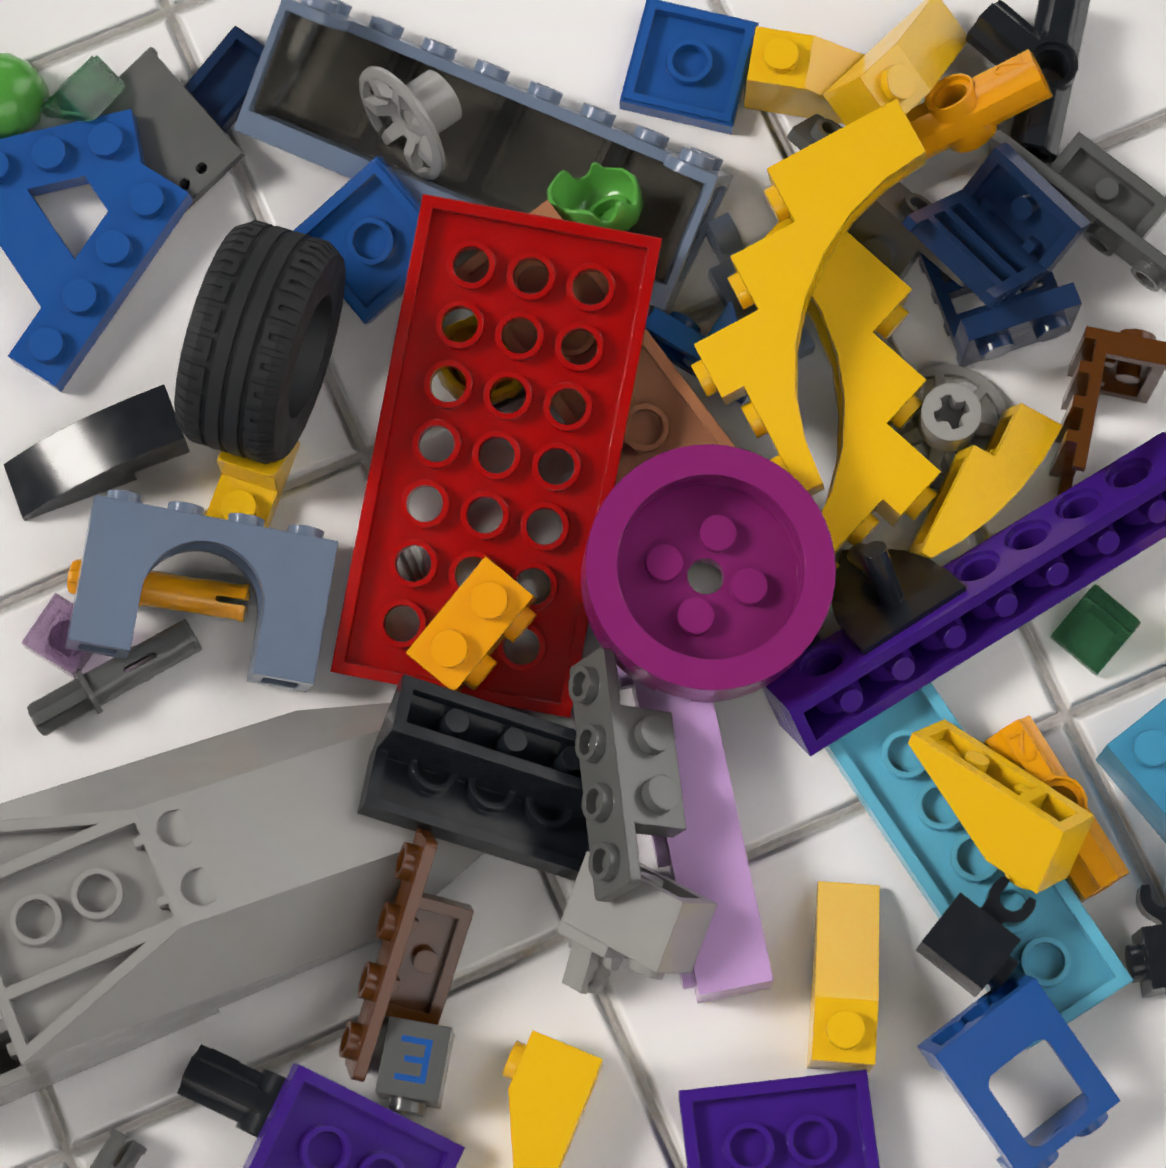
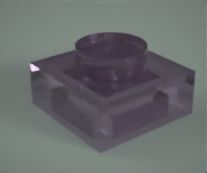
[21,593,93,679]

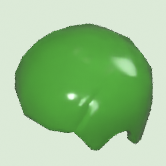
[0,53,49,139]
[547,162,644,232]

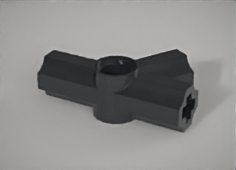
[966,0,1090,163]

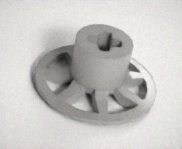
[359,66,462,180]
[889,364,1007,489]

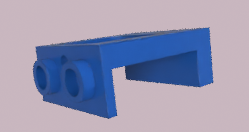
[917,971,1120,1168]

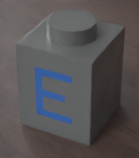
[375,1016,455,1117]

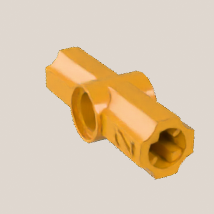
[906,49,1053,160]
[983,715,1130,902]

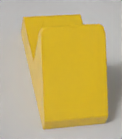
[206,440,300,528]

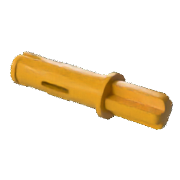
[67,559,251,623]

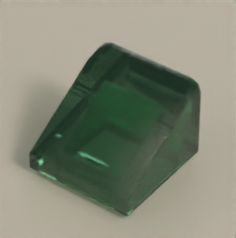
[40,55,125,122]
[1050,584,1141,676]

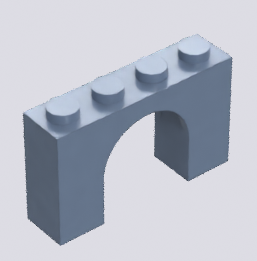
[65,489,338,692]

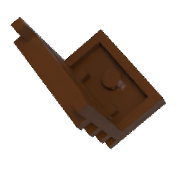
[1049,326,1166,496]

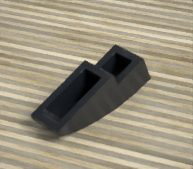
[3,384,190,521]

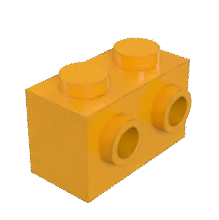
[406,556,537,692]

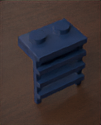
[901,142,1091,310]
[919,253,1082,367]

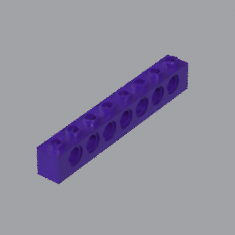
[762,432,1166,757]

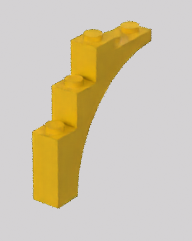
[691,99,926,496]
[765,218,941,570]

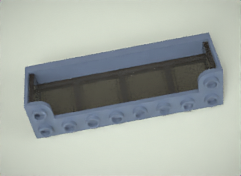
[234,0,733,310]

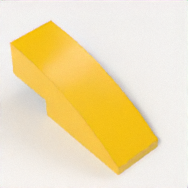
[908,403,1063,559]

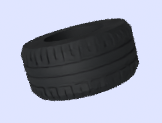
[174,220,346,464]

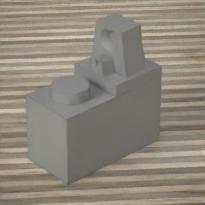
[557,851,717,994]

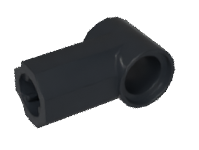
[177,1044,286,1138]

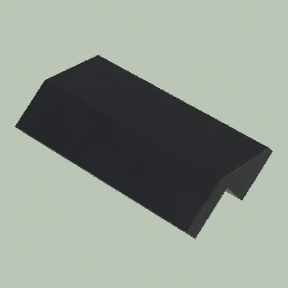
[357,674,590,881]

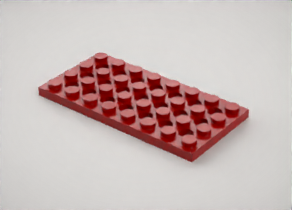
[330,194,662,718]

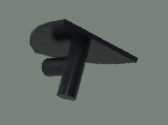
[831,541,967,655]

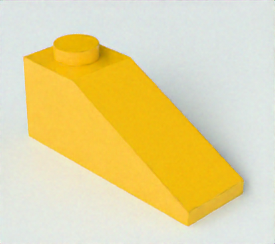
[822,0,967,126]
[744,26,921,124]
[908,719,1095,894]
[807,881,880,1073]
[502,1030,603,1168]

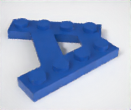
[0,109,193,392]

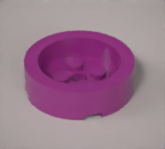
[581,444,836,702]

